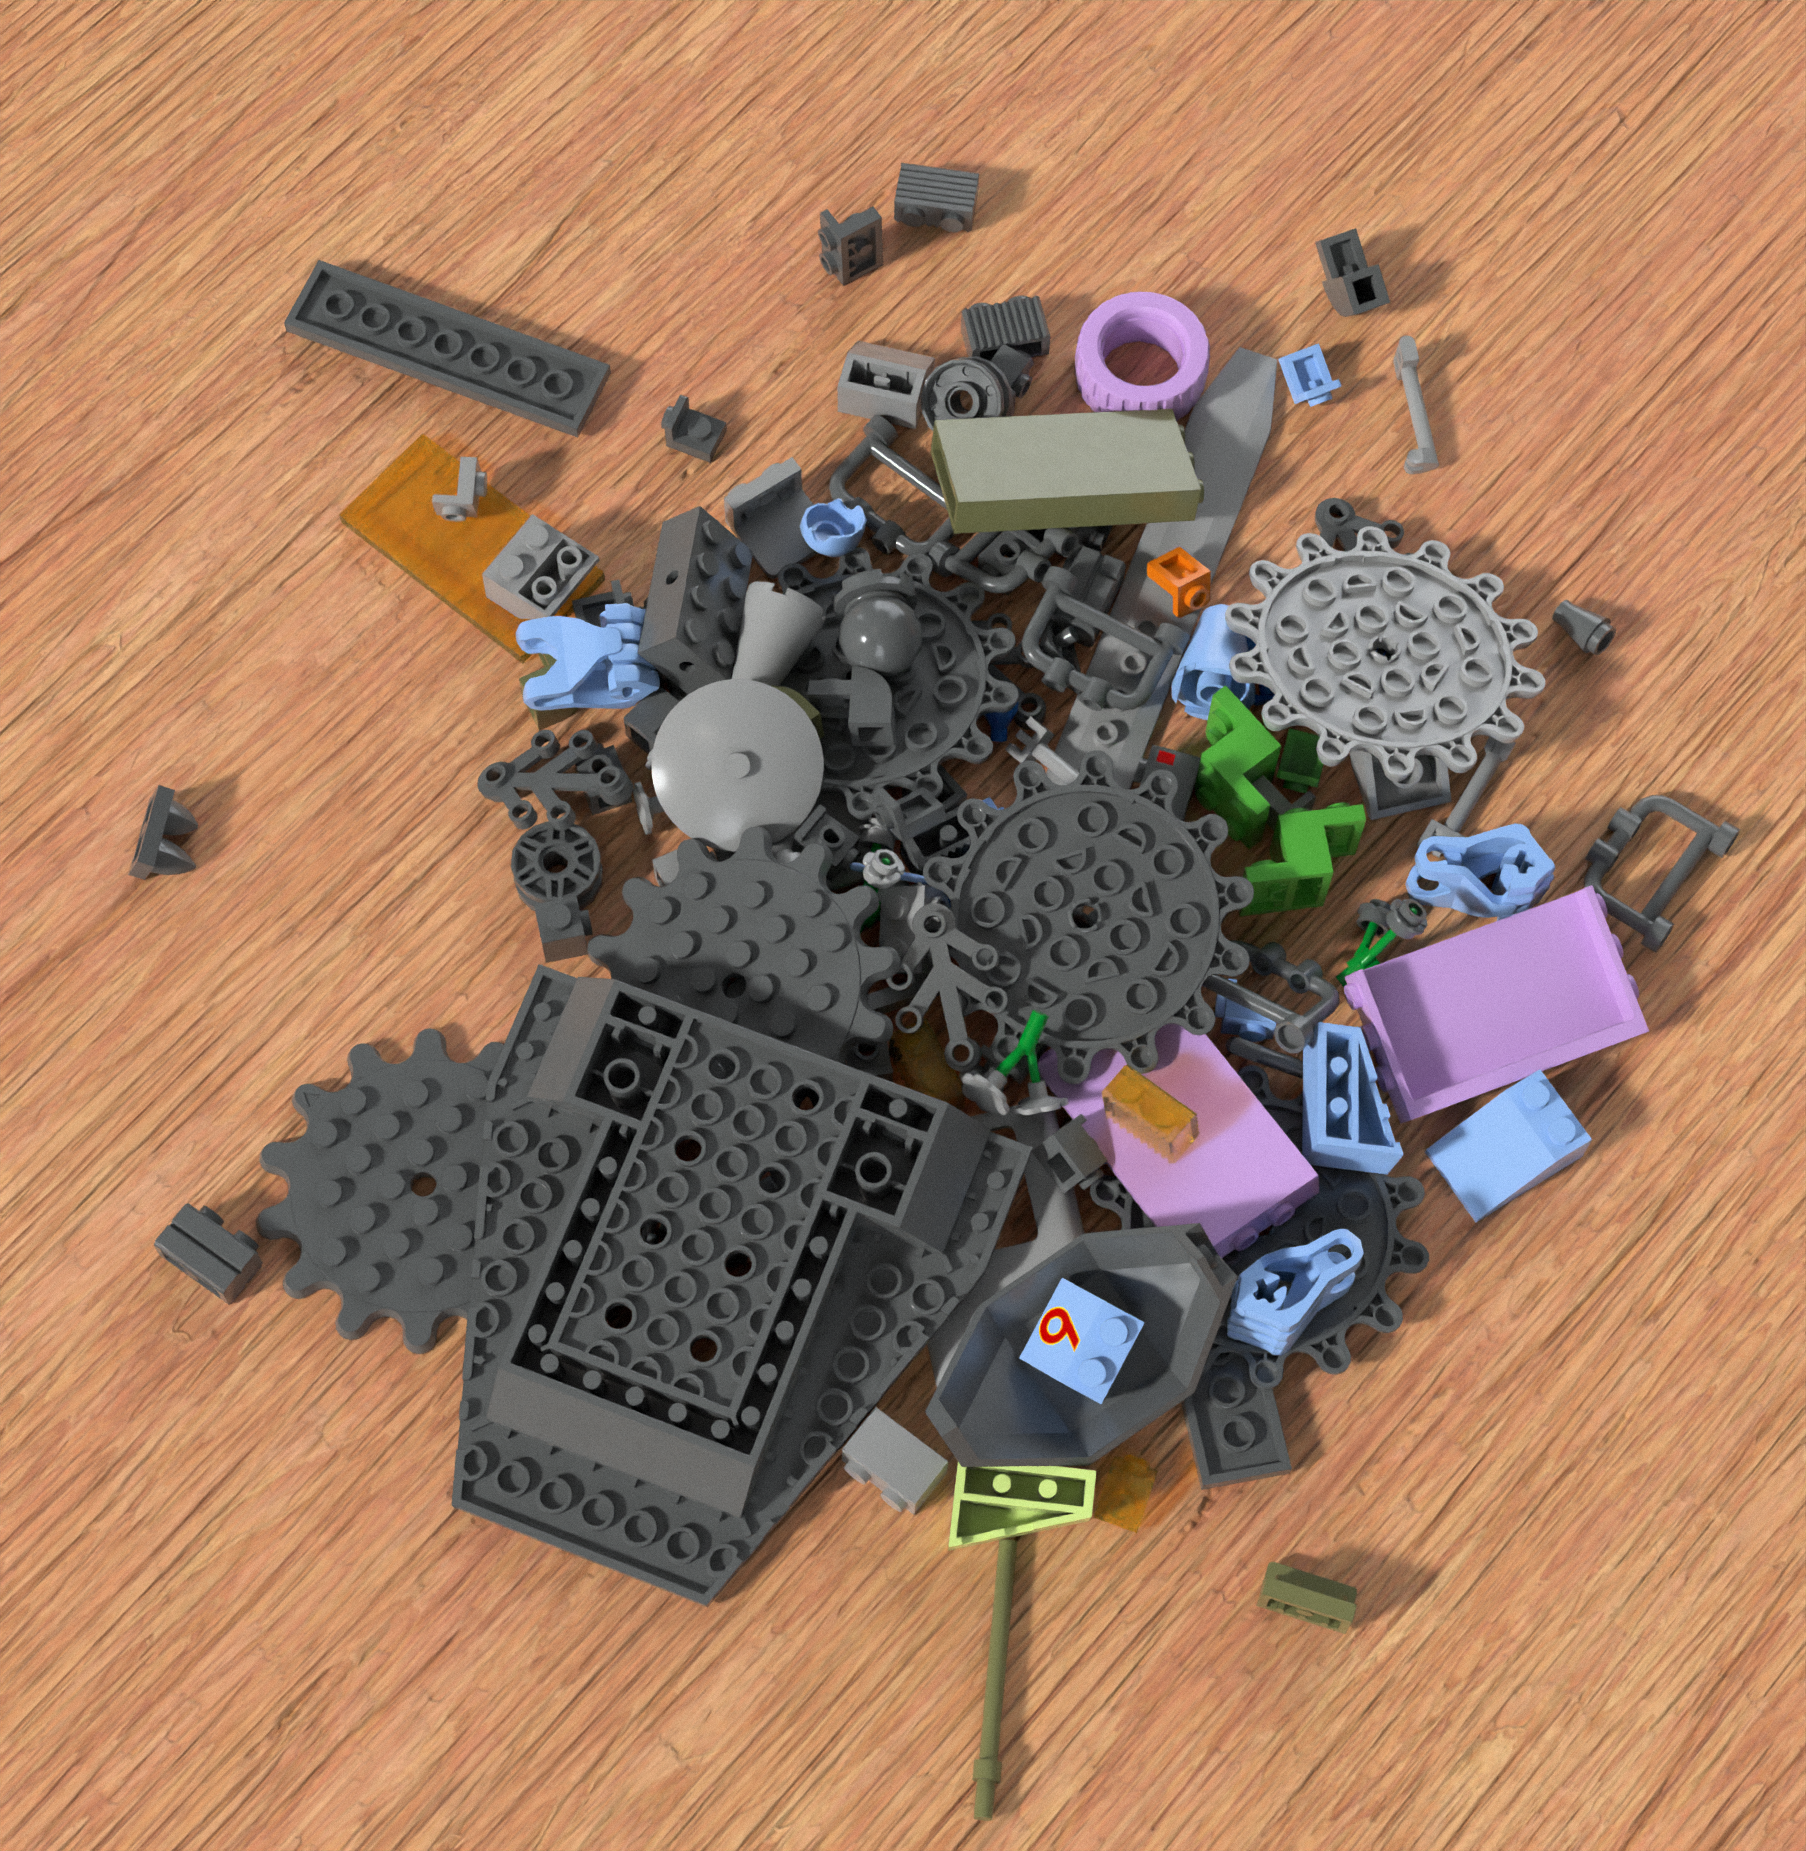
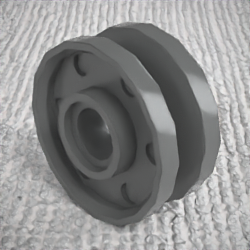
[921,356,1012,431]
[511,821,603,911]

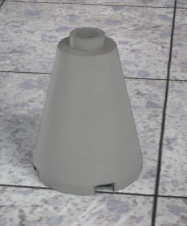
[732,581,826,686]

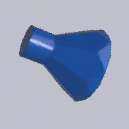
[984,702,1019,742]

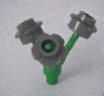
[1336,899,1427,987]

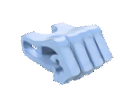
[515,603,660,710]
[1405,823,1555,921]
[1227,1229,1364,1356]

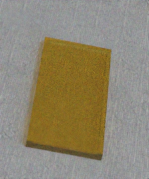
[339,434,605,664]

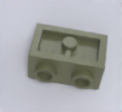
[1256,1562,1357,1634]

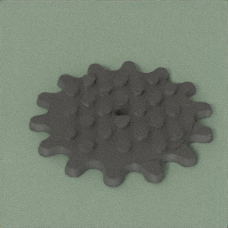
[731,547,1019,820]
[923,750,1254,1085]
[587,826,901,1108]
[256,1028,504,1354]
[1090,1065,1429,1390]

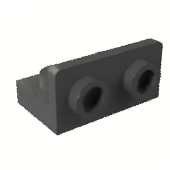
[818,207,883,286]

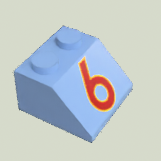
[1019,1278,1145,1404]

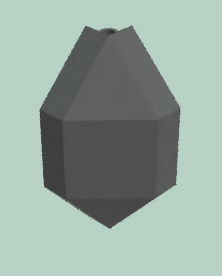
[925,1223,1238,1467]

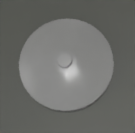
[651,679,824,852]

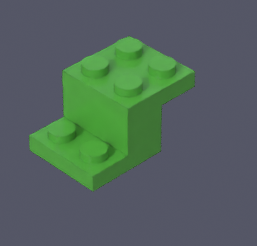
[1194,685,1281,849]
[1239,802,1366,917]

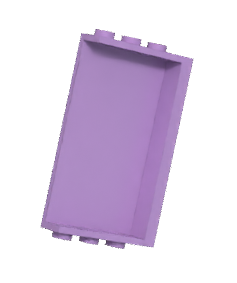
[1344,885,1649,1124]
[1037,1024,1319,1258]

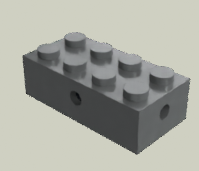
[638,506,753,694]

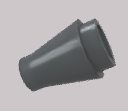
[1552,600,1616,655]

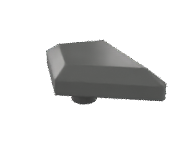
[1039,619,1081,694]

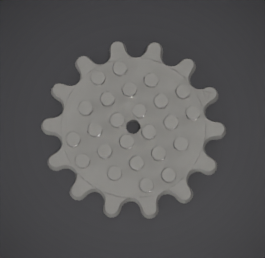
[1225,526,1546,782]

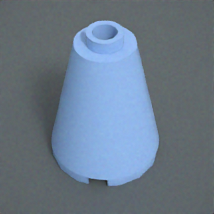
[1172,604,1256,721]

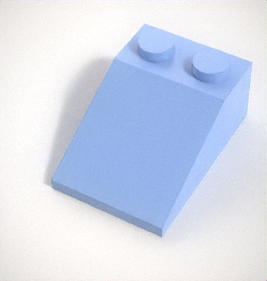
[1425,1069,1592,1223]

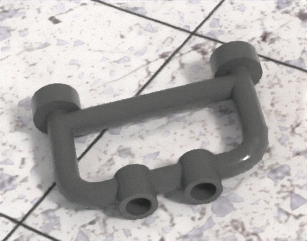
[829,415,955,556]
[928,527,1080,593]
[1022,566,1190,711]
[1584,795,1740,953]
[1202,940,1340,1053]

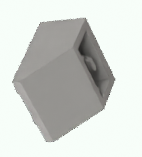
[837,341,935,429]
[482,514,599,620]

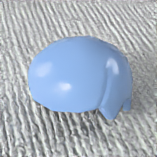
[800,498,867,557]

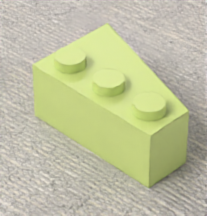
[948,1462,1096,1551]

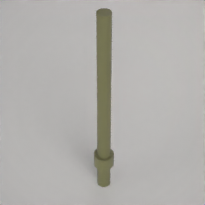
[972,1539,1017,1821]

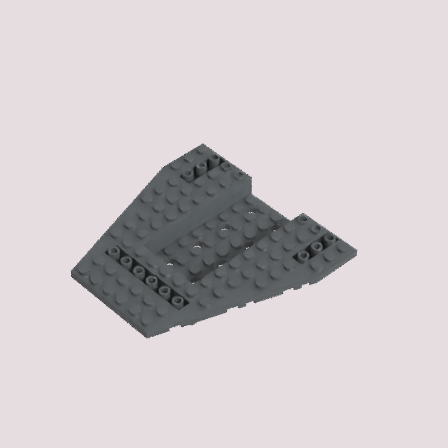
[452,964,1033,1608]

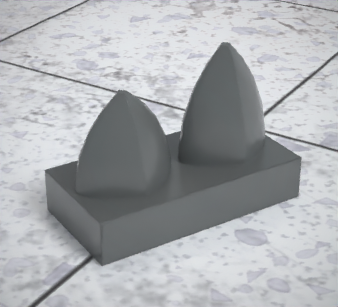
[128,785,198,880]

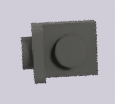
[661,395,727,463]

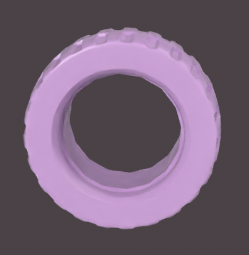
[1075,292,1210,421]

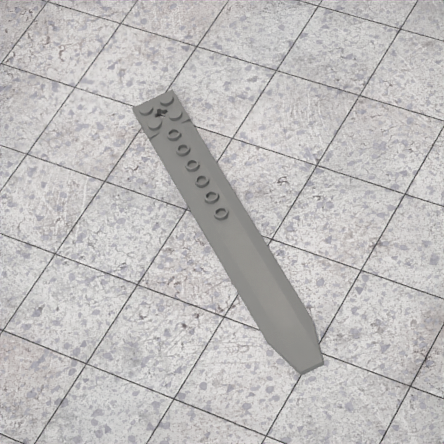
[1046,347,1277,912]

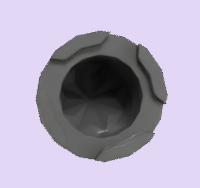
[832,569,923,678]

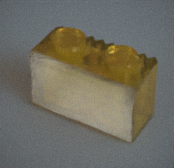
[889,1018,965,1111]
[1102,1064,1200,1164]

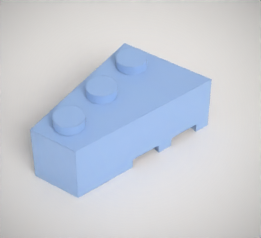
[1302,1022,1404,1175]

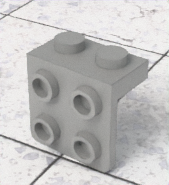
[724,457,818,579]

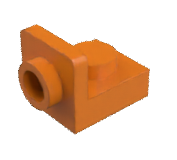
[1147,546,1211,618]

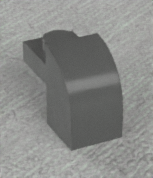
[1315,228,1390,317]
[808,666,896,746]

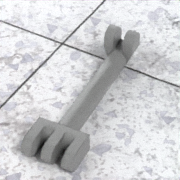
[1393,335,1439,474]
[1005,716,1079,784]
[1417,737,1516,858]

